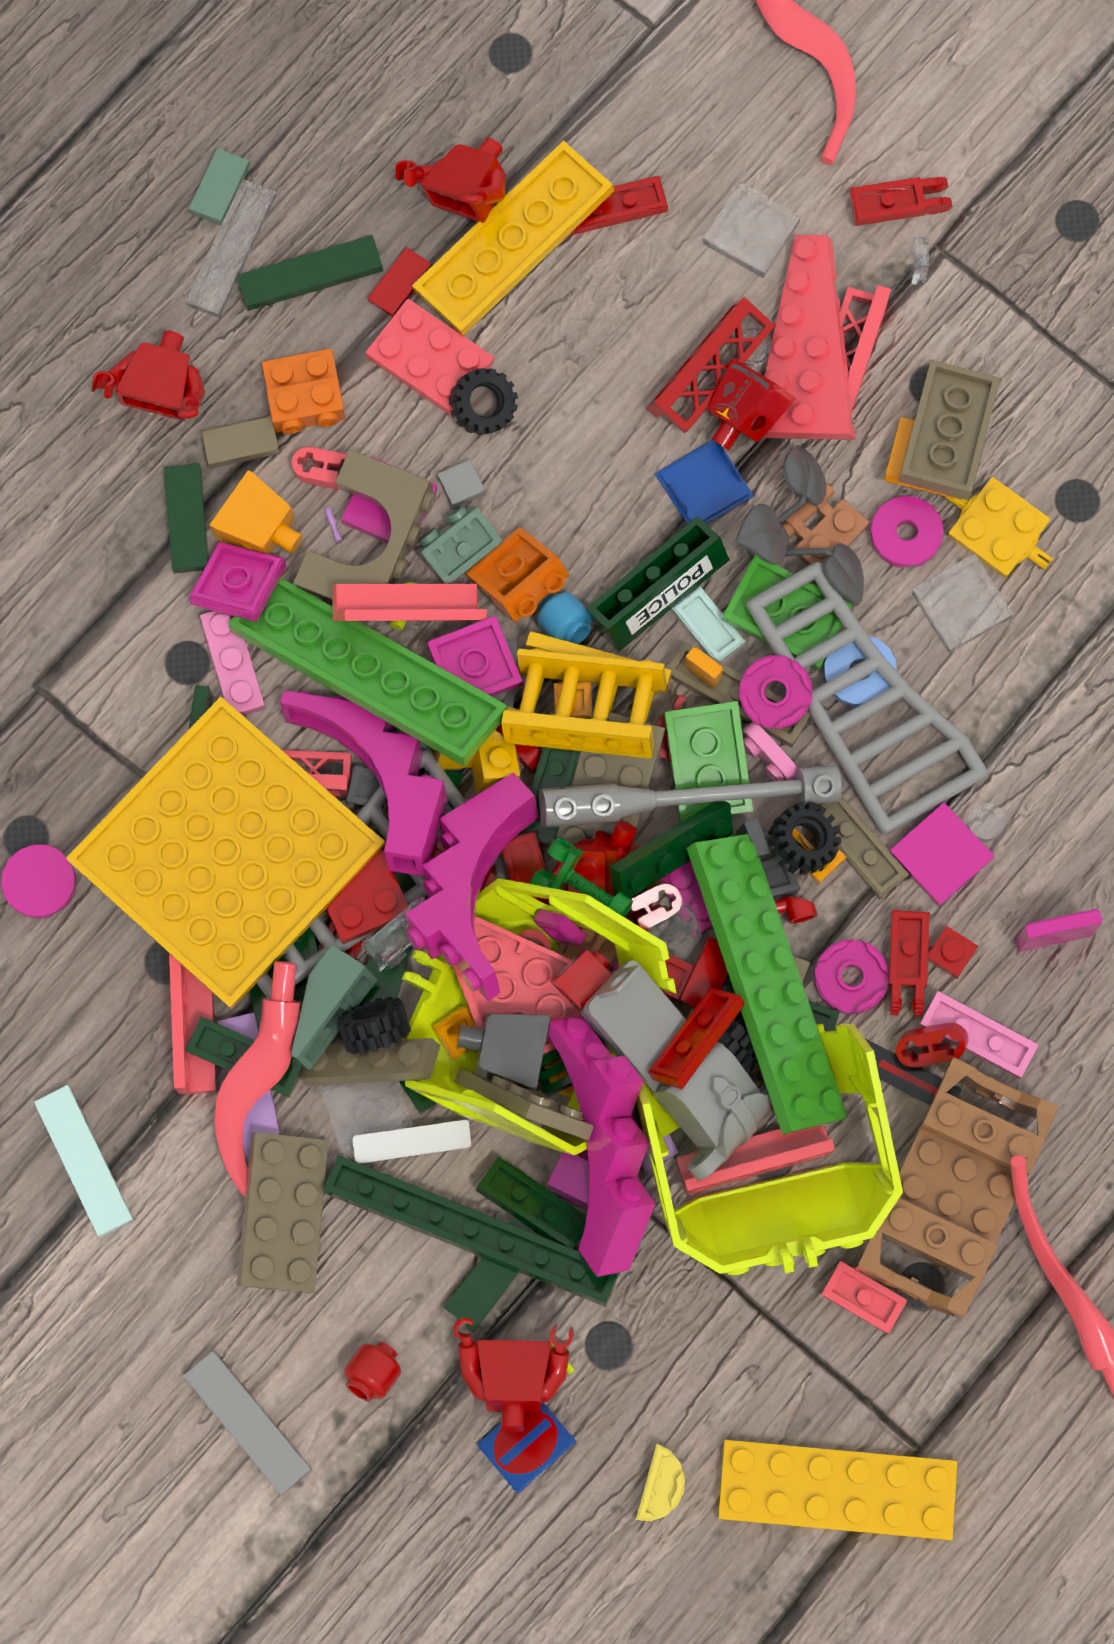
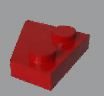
[327,849,410,945]

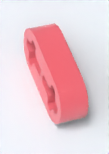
[292,447,347,490]

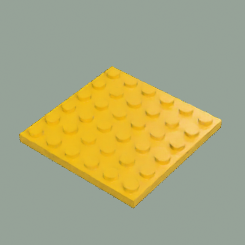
[66,697,385,1010]

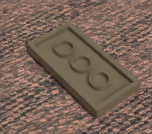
[898,359,1001,501]
[555,707,666,845]
[454,1067,594,1141]
[237,1132,329,1293]

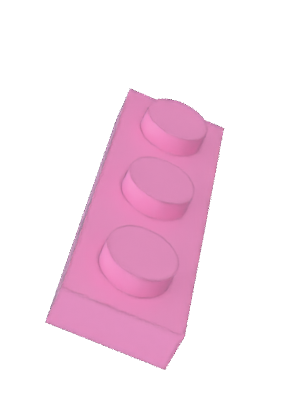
[200,611,266,716]
[919,991,1038,1080]

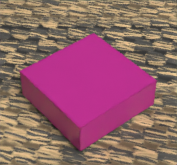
[534,909,586,946]

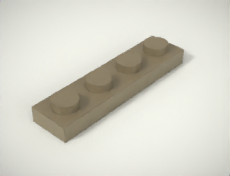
[667,641,811,748]
[300,1038,440,1086]

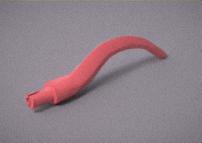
[755,0,856,165]
[215,961,301,1197]
[1010,1155,1114,1399]

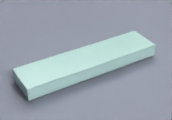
[34,1085,134,1238]

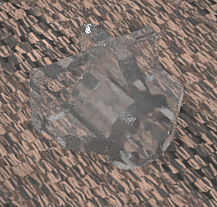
[648,903,702,961]

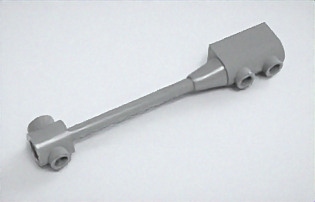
[538,765,842,828]

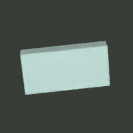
[671,587,745,663]

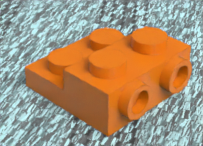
[262,348,346,434]
[465,527,570,623]

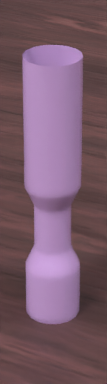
[325,507,343,543]

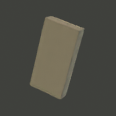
[201,416,280,468]

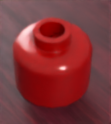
[344,1342,401,1402]

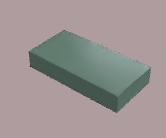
[189,148,251,226]

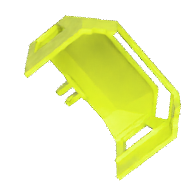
[402,878,676,1156]
[636,1024,903,1275]

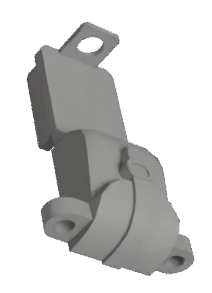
[581,961,773,1181]

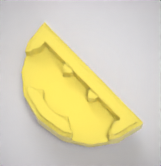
[636,1444,685,1521]

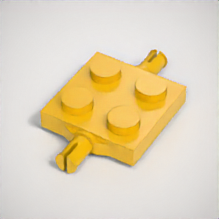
[945,477,1054,579]

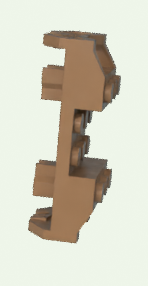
[855,1057,1059,1319]

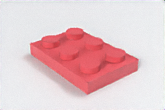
[365,299,494,416]

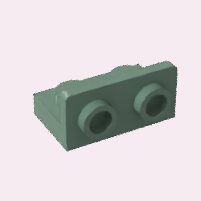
[414,505,503,584]

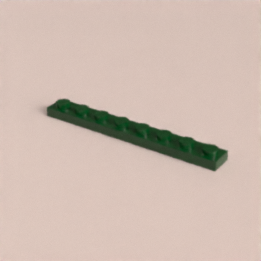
[323,1156,620,1307]

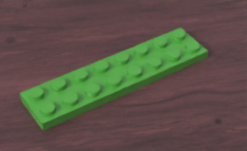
[228,577,508,766]
[687,834,848,1135]

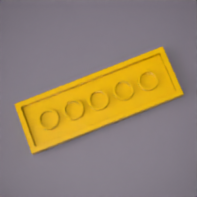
[412,140,614,336]
[718,1440,957,1541]

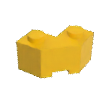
[432,730,520,795]

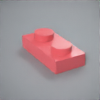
[821,1261,907,1334]

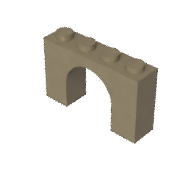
[293,449,436,603]

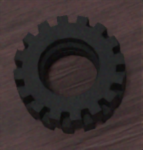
[449,368,518,435]

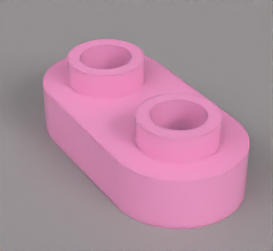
[742,721,798,781]

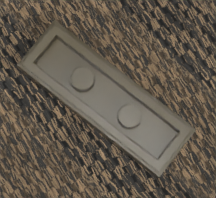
[814,795,909,900]

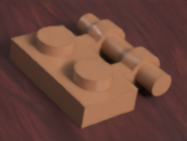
[782,483,870,566]

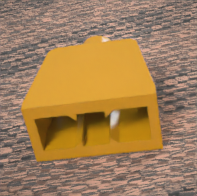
[210,470,303,554]

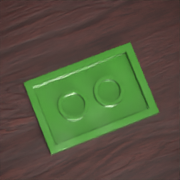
[721,555,852,671]
[663,701,753,822]

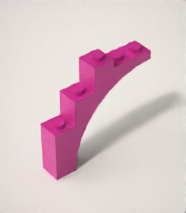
[280,690,448,876]
[405,772,539,1001]
[547,1016,656,1277]

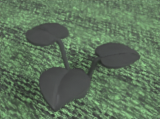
[735,445,864,606]

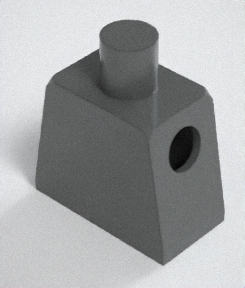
[456,1013,551,1089]

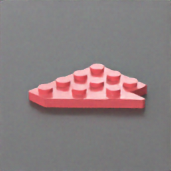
[453,916,595,1054]

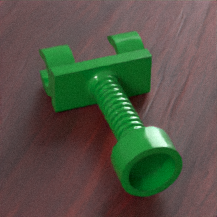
[530,837,634,918]

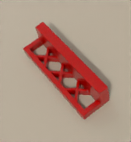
[646,297,776,433]

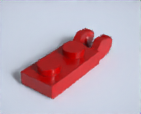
[849,176,953,226]
[888,910,930,1017]

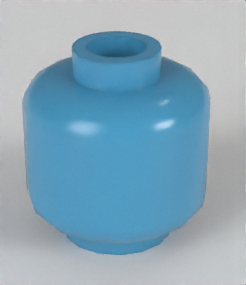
[538,592,591,644]

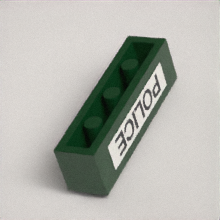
[586,516,730,652]

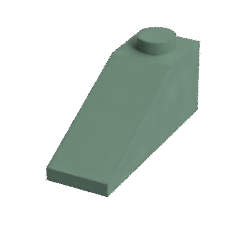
[291,945,377,1071]

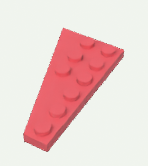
[763,235,856,440]

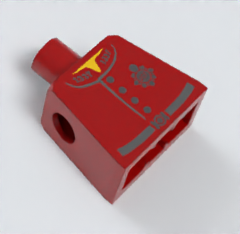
[708,358,796,451]

